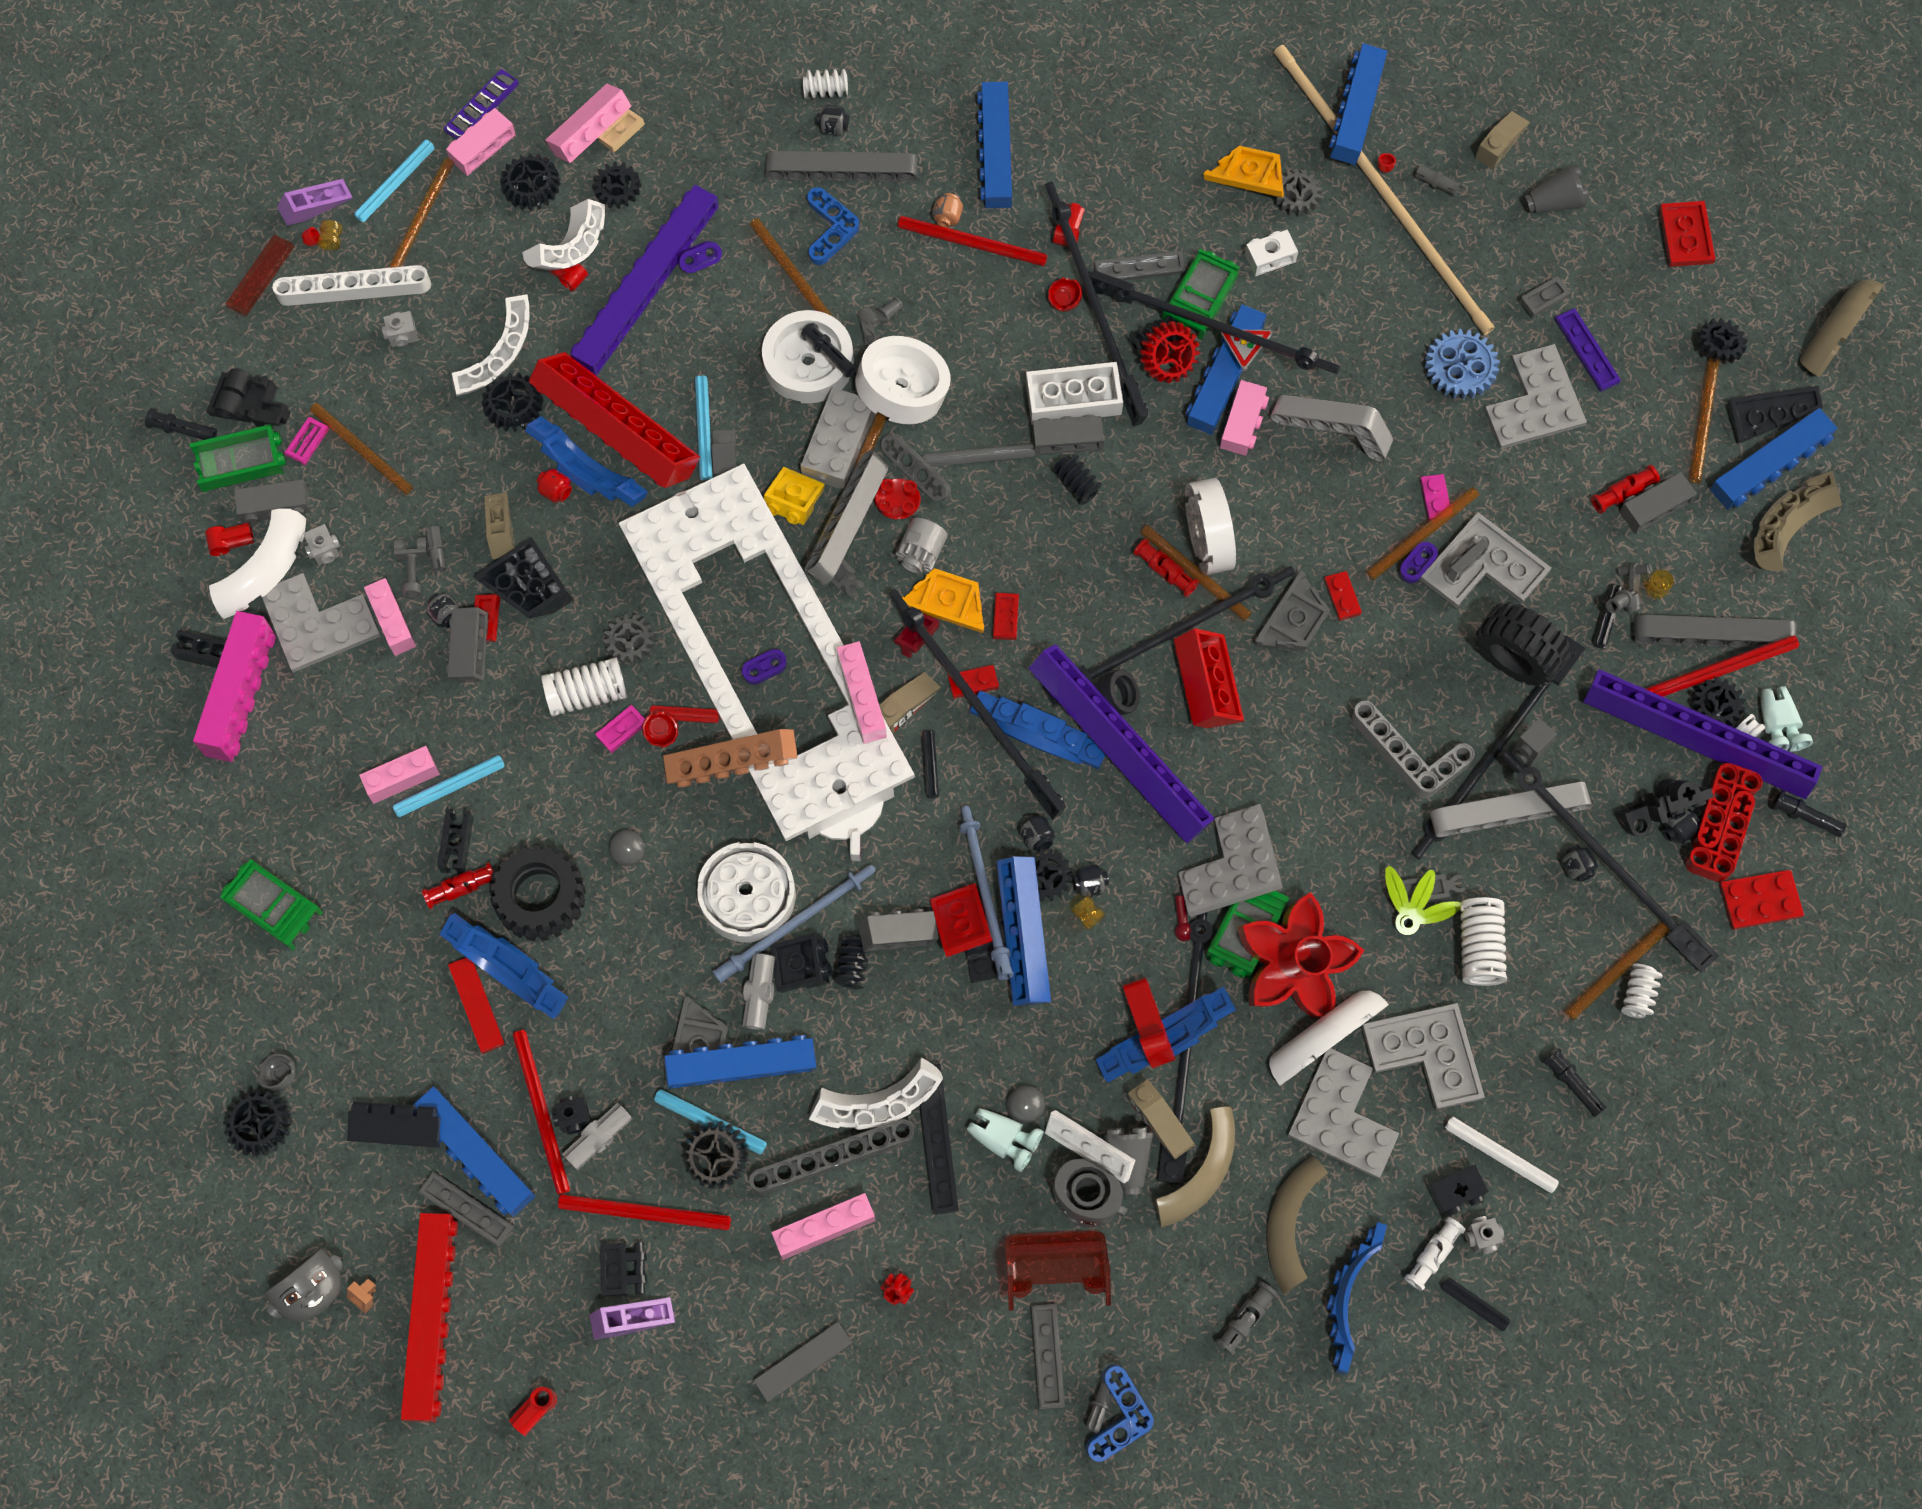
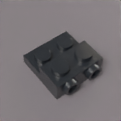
[966,921,1009,983]
[771,933,832,993]

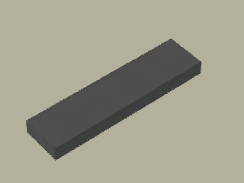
[1094,251,1186,281]
[418,1171,514,1248]
[1031,1304,1065,1410]
[753,1322,853,1403]

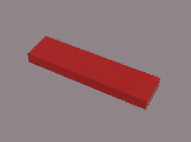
[448,957,505,1054]

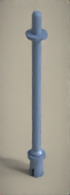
[959,805,1013,980]
[712,865,875,983]

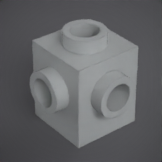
[382,311,419,347]
[303,524,340,565]
[1465,1216,1504,1255]

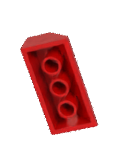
[1174,628,1244,728]

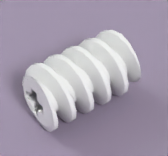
[803,69,848,99]
[1621,964,1663,1019]

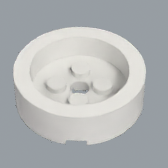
[762,310,854,403]
[855,336,950,424]
[1185,478,1236,575]
[697,842,796,942]

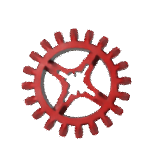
[1139,321,1200,383]

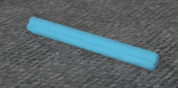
[354,139,434,222]
[695,375,713,481]
[393,755,504,817]
[654,1089,767,1154]

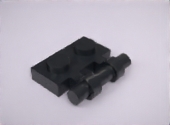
[600,1242,648,1297]

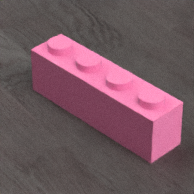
[546,84,631,163]
[837,641,887,744]
[772,1193,876,1260]

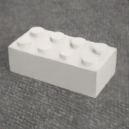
[1026,362,1123,425]

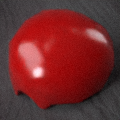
[1048,277,1082,312]
[642,711,678,748]

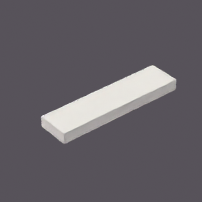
[1045,1110,1135,1183]

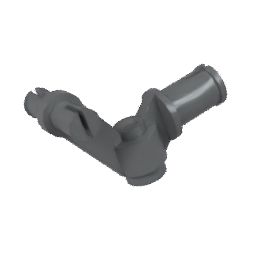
[858,297,904,348]
[1606,563,1652,613]

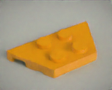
[1203,146,1284,198]
[902,568,984,633]

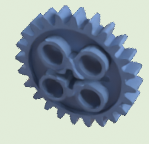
[1425,329,1500,400]

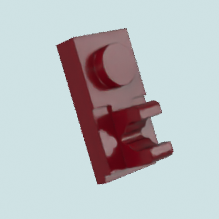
[895,612,940,658]

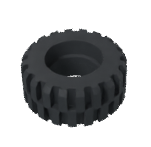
[1475,602,1570,687]
[489,844,586,941]

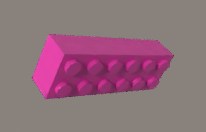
[193,611,276,762]

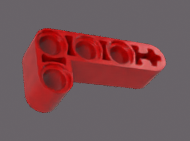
[1692,763,1763,850]
[1685,791,1755,882]
[1123,977,1176,1069]

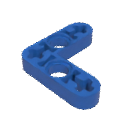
[807,187,859,265]
[1086,1364,1154,1462]

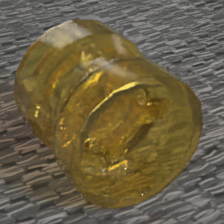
[318,220,343,250]
[1646,569,1674,599]
[1072,896,1106,930]

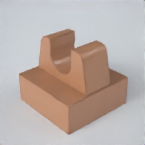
[347,1279,376,1314]

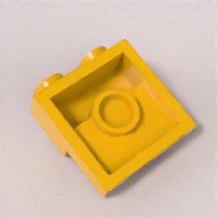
[764,467,825,525]

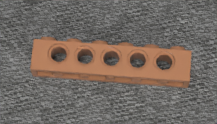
[663,729,797,788]

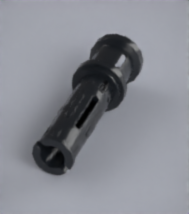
[801,323,856,378]
[145,408,217,440]
[1772,790,1847,838]
[1543,1048,1607,1117]

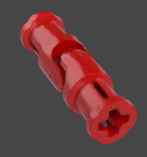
[1591,464,1660,514]
[1133,538,1200,597]
[422,862,494,909]

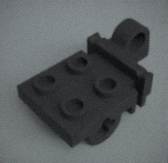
[206,368,290,427]
[1615,779,1714,837]

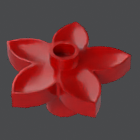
[1237,892,1365,1019]

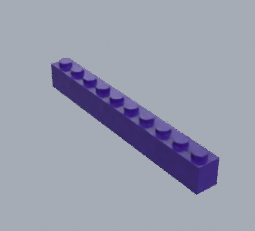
[571,185,719,376]
[1028,644,1215,843]
[1583,669,1822,800]

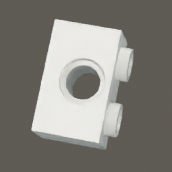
[1244,230,1298,276]

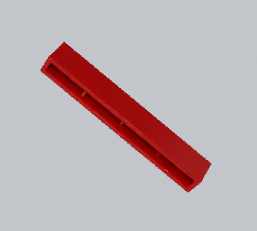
[401,1213,458,1423]

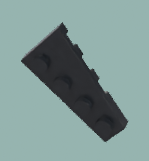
[1728,386,1823,444]

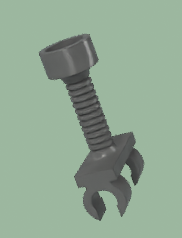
[394,537,429,598]

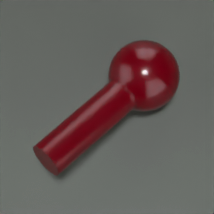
[1174,895,1191,941]

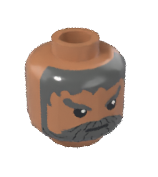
[932,193,963,228]

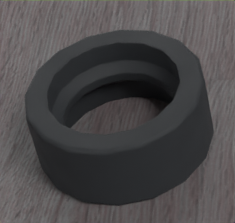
[1097,670,1140,716]

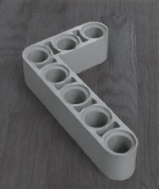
[1270,395,1393,461]
[1352,701,1475,799]

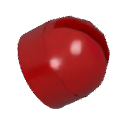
[1377,153,1396,173]
[301,227,321,247]

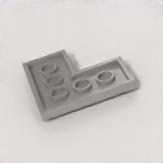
[1484,344,1587,449]
[1420,512,1551,608]
[262,573,381,672]
[1179,804,1283,917]
[1362,1003,1485,1110]
[1288,1048,1400,1179]

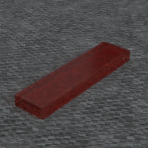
[226,234,295,317]

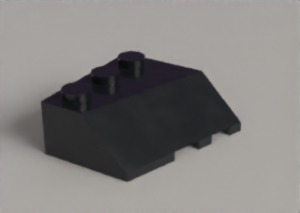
[473,538,574,619]

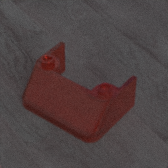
[1005,1231,1111,1311]

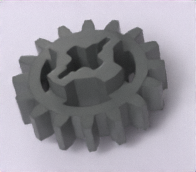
[1274,169,1322,216]
[603,614,655,665]

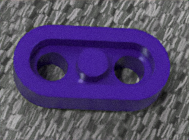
[678,241,722,273]
[1399,542,1438,583]
[742,649,787,685]

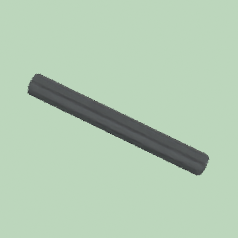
[922,443,1035,467]

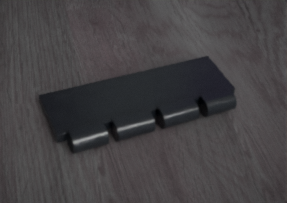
[347,1101,441,1148]

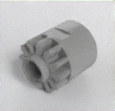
[895,518,948,573]

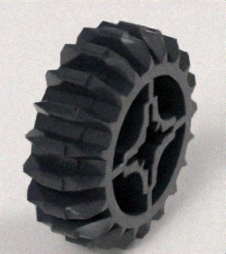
[500,152,561,212]
[481,372,544,432]
[223,1089,292,1157]
[682,1121,750,1189]

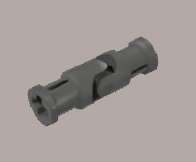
[1215,1281,1279,1356]

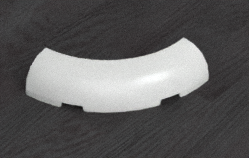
[522,199,605,270]
[452,295,529,397]
[209,509,306,619]
[1269,991,1388,1086]
[809,1058,943,1130]

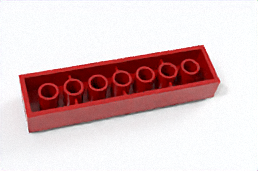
[529,352,700,488]

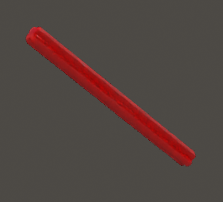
[898,216,1047,266]
[1645,635,1799,697]
[513,1030,570,1195]
[558,1195,731,1230]

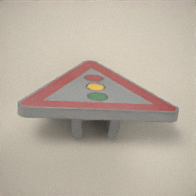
[1221,330,1272,369]

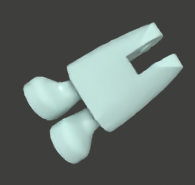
[1761,686,1813,752]
[967,1108,1044,1172]

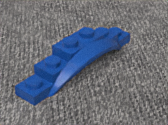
[525,416,648,507]
[970,691,1106,770]
[439,913,569,1019]
[1096,987,1236,1083]
[1326,1222,1387,1375]

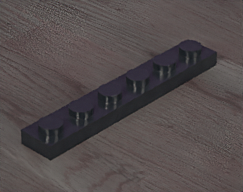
[921,1063,959,1215]

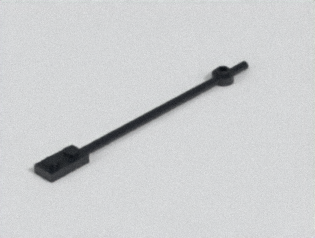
[1045,182,1148,426]
[1090,270,1340,374]
[1042,566,1295,708]
[889,589,1066,820]
[1412,635,1586,860]
[1501,750,1719,973]
[1158,912,1213,1185]

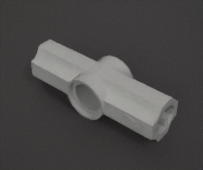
[742,954,775,1030]
[562,1102,632,1171]

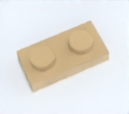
[598,109,645,152]

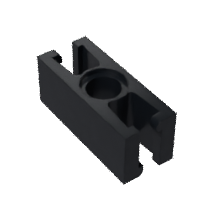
[170,630,226,668]
[437,809,474,874]

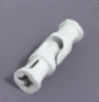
[1404,1217,1466,1291]

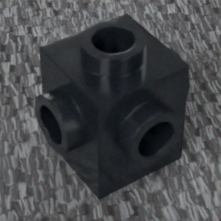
[552,1096,591,1135]

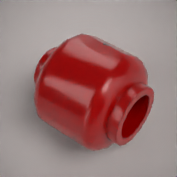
[537,469,572,503]

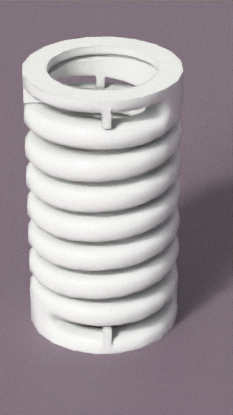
[542,657,627,717]
[1460,897,1507,986]

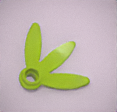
[1385,866,1460,935]

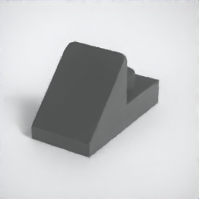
[712,430,737,476]

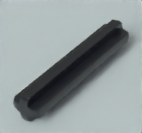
[1594,584,1623,649]
[922,730,939,798]
[1441,1278,1510,1331]

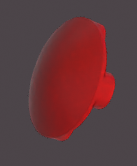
[875,478,921,519]

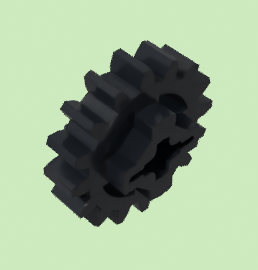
[592,162,641,209]
[1697,318,1748,364]
[1692,677,1746,726]
[1031,849,1073,902]

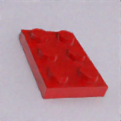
[1659,201,1716,267]
[1719,870,1804,930]
[930,883,993,957]

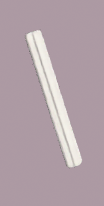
[1445,1117,1559,1193]

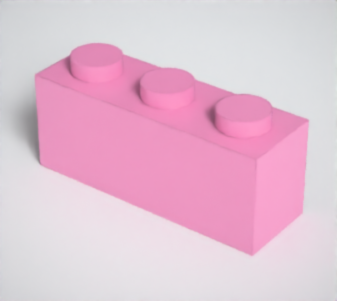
[446,108,516,176]
[1220,380,1269,456]
[364,578,416,656]
[359,746,440,804]

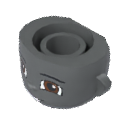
[1051,1159,1128,1228]
[264,1248,342,1322]

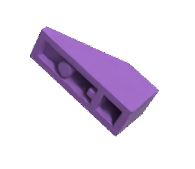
[277,179,353,226]
[589,1298,675,1340]

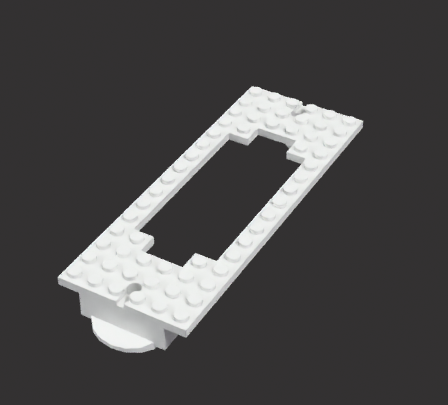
[619,464,915,841]

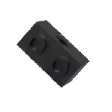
[1427,1164,1489,1216]

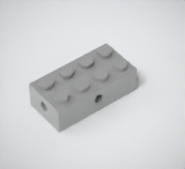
[801,387,875,490]

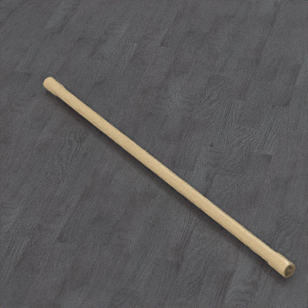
[1274,45,1495,336]

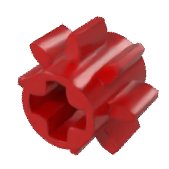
[881,1273,914,1305]

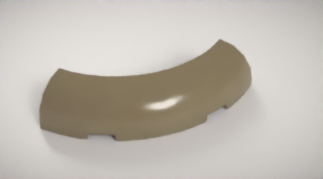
[1800,280,1884,377]
[1754,471,1842,571]
[1154,1107,1235,1228]
[1267,1156,1328,1295]

